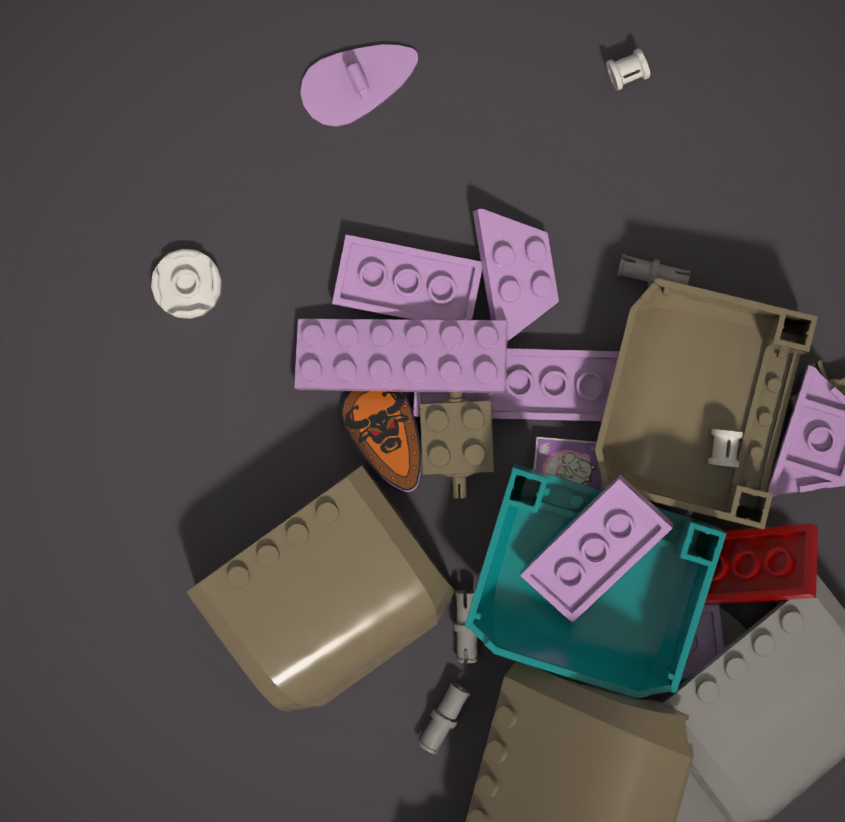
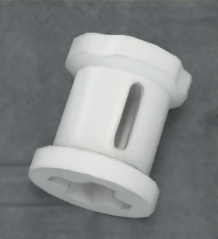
[606,48,650,91]
[707,429,743,467]

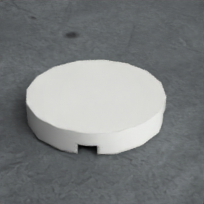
[151,249,222,319]

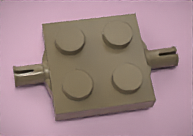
[420,392,494,498]

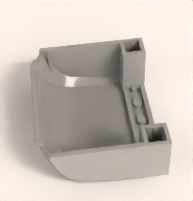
[649,575,845,822]

